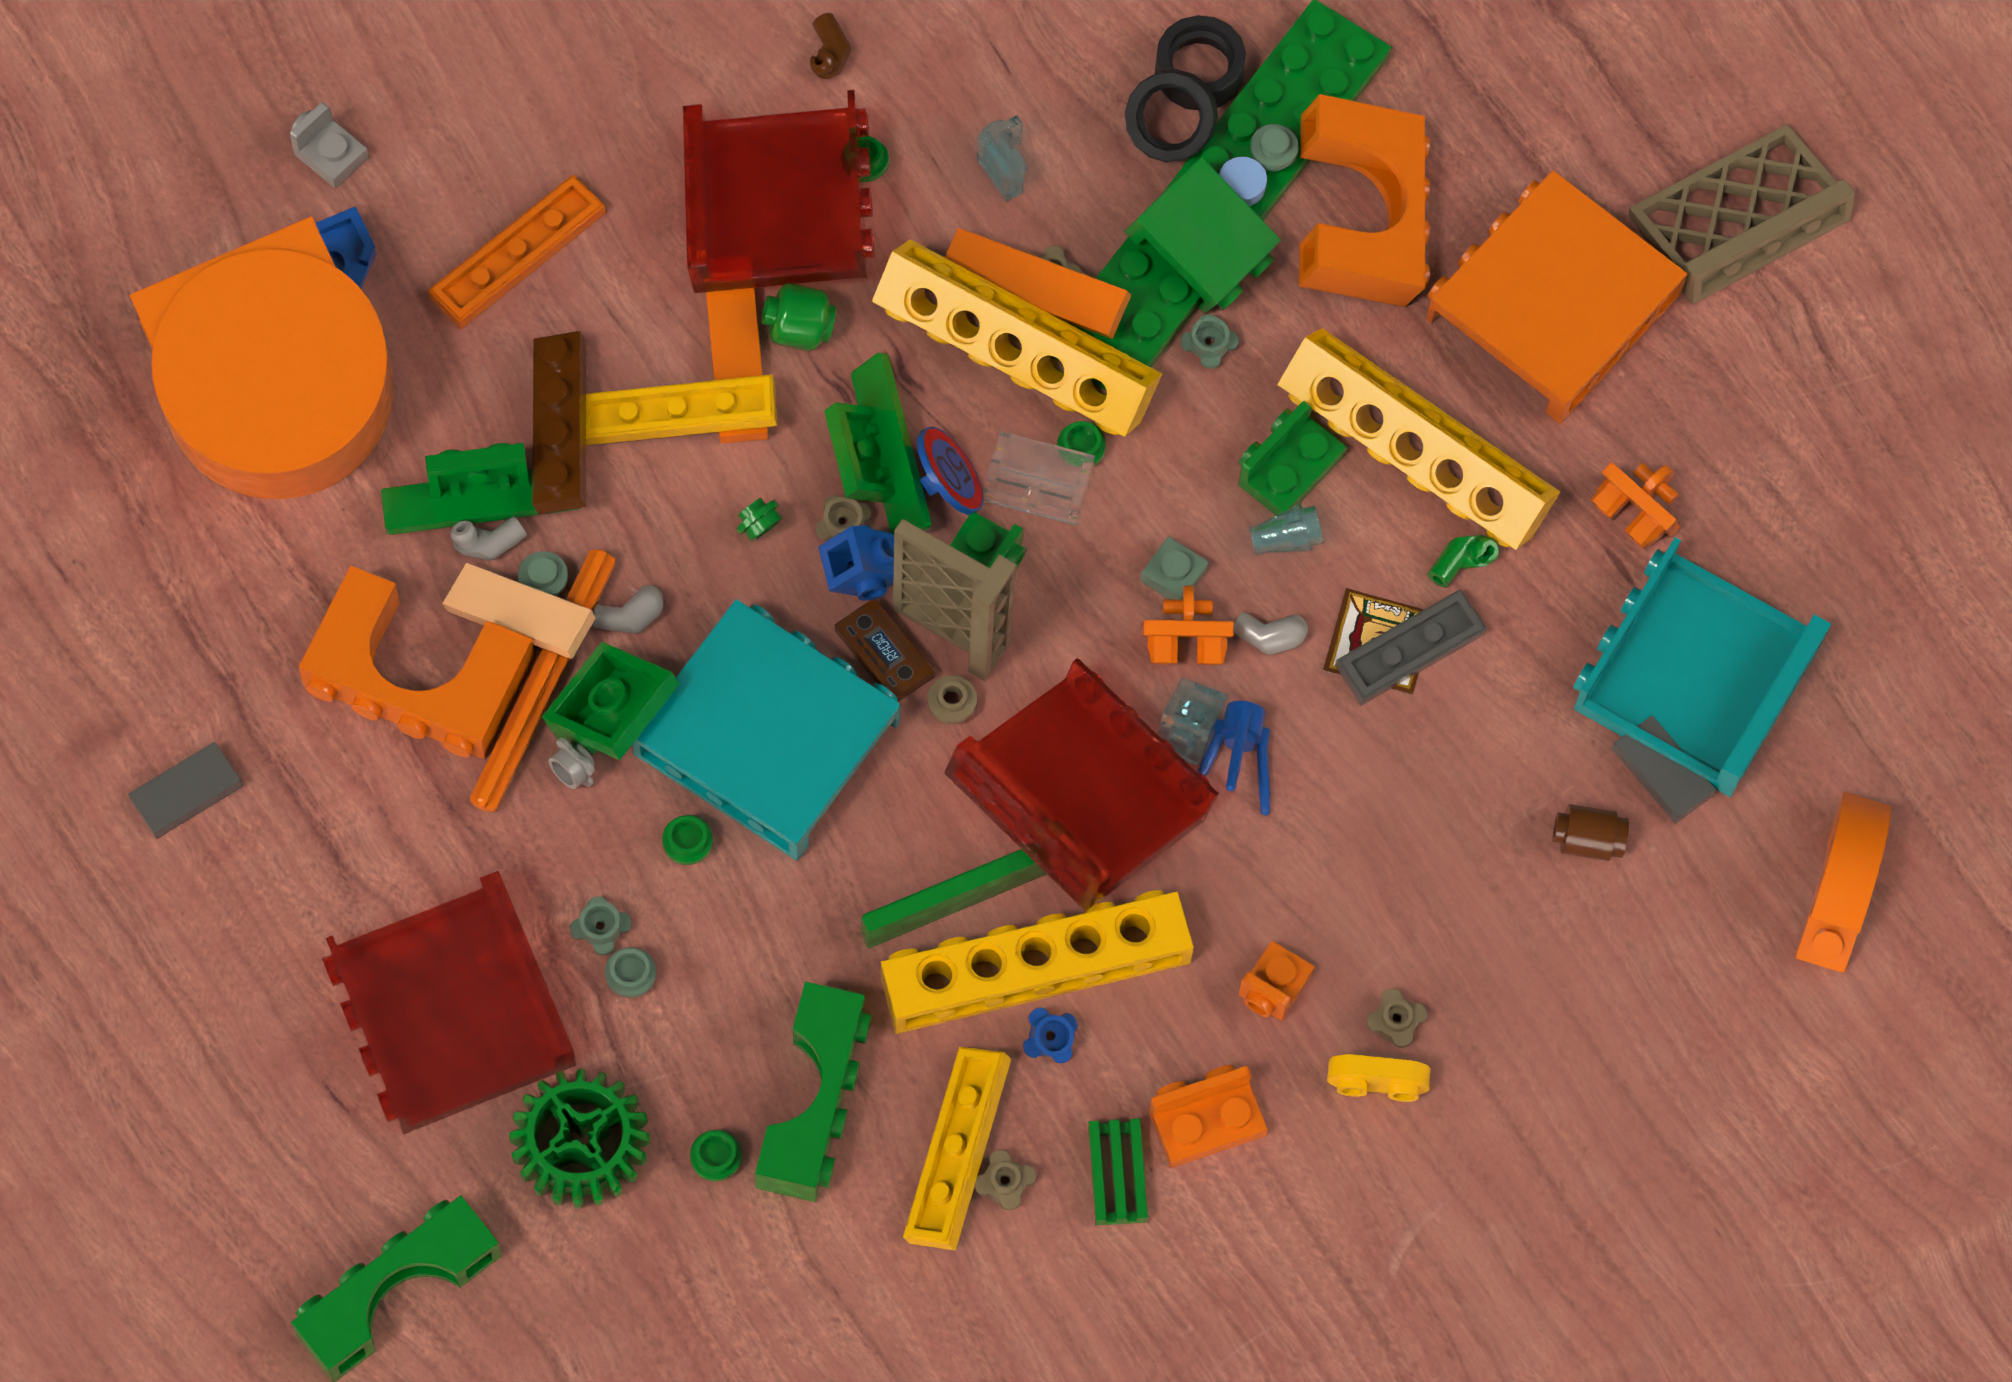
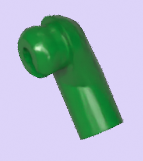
[1427,535,1500,588]

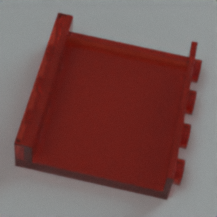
[683,90,875,293]
[944,658,1219,912]
[322,871,576,1135]

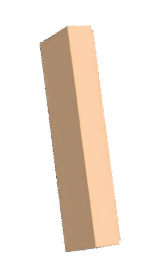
[442,563,596,659]

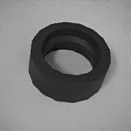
[1155,15,1246,111]
[1125,69,1218,162]

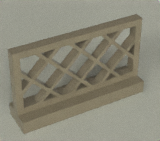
[1629,124,1855,305]
[893,519,1017,681]

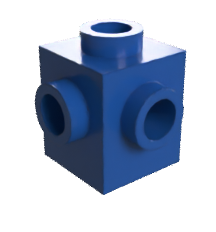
[818,525,894,601]

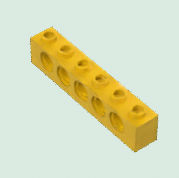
[872,239,1162,437]
[1277,328,1560,550]
[881,890,1194,1034]

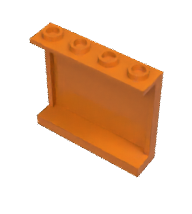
[1426,170,1688,425]

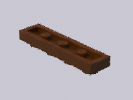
[533,331,586,514]

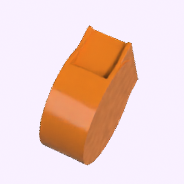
[129,216,394,499]

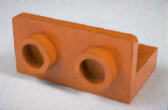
[1149,1065,1268,1169]

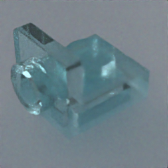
[976,115,1027,202]
[1154,677,1228,765]

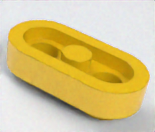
[1327,1054,1431,1102]

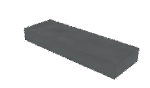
[1335,589,1487,706]

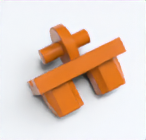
[1591,462,1681,550]
[1141,585,1234,665]

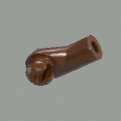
[810,13,851,79]

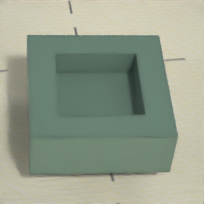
[1140,536,1209,599]

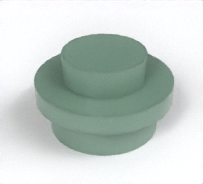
[1250,124,1298,172]
[518,551,568,596]
[605,947,656,998]

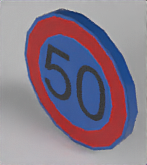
[917,426,984,515]

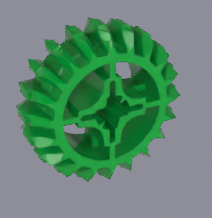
[509,1068,650,1209]

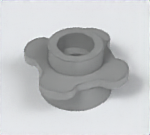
[548,738,595,789]

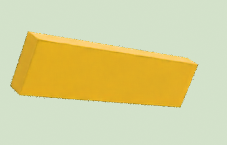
[586,374,777,445]
[903,1046,1011,1251]

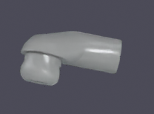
[451,516,528,561]
[593,585,664,634]
[1234,611,1308,655]

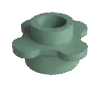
[1180,314,1239,369]
[570,897,631,956]

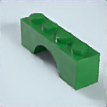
[755,981,872,1202]
[291,1195,502,1382]

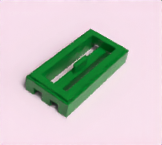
[1088,1118,1148,1226]

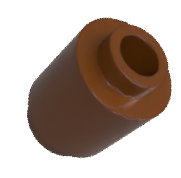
[1552,804,1629,861]

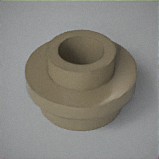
[927,675,977,724]

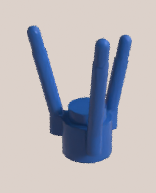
[1191,700,1270,816]

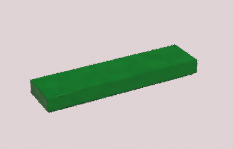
[861,839,1055,949]

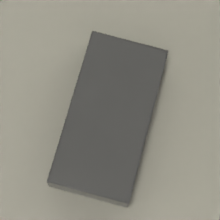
[1612,716,1716,824]
[128,742,243,839]

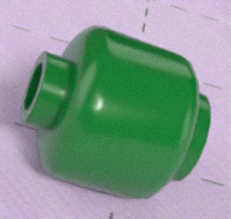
[761,283,836,351]

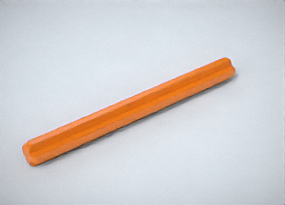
[470,549,616,812]

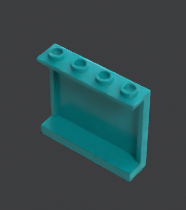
[1573,537,1831,798]
[632,599,901,861]

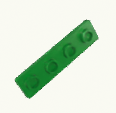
[824,352,932,535]
[381,443,580,535]

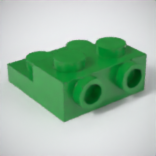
[542,641,680,760]

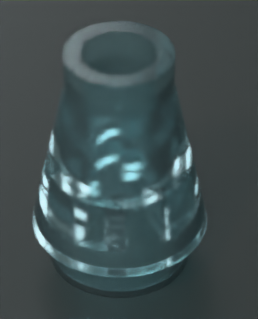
[1249,504,1324,555]

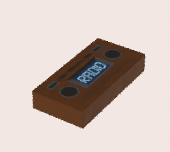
[835,599,934,702]

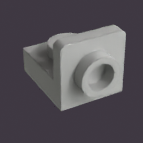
[290,102,369,189]

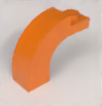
[1795,791,1891,973]

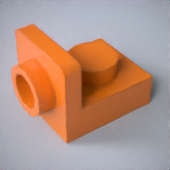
[1239,941,1315,1021]

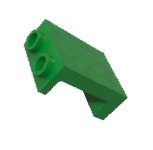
[1124,156,1281,314]

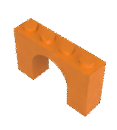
[1299,94,1430,307]
[298,565,535,760]

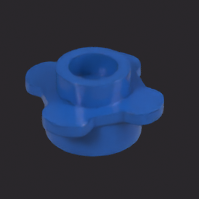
[1023,1008,1078,1063]

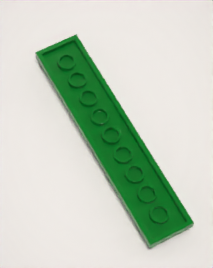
[1052,0,1392,391]

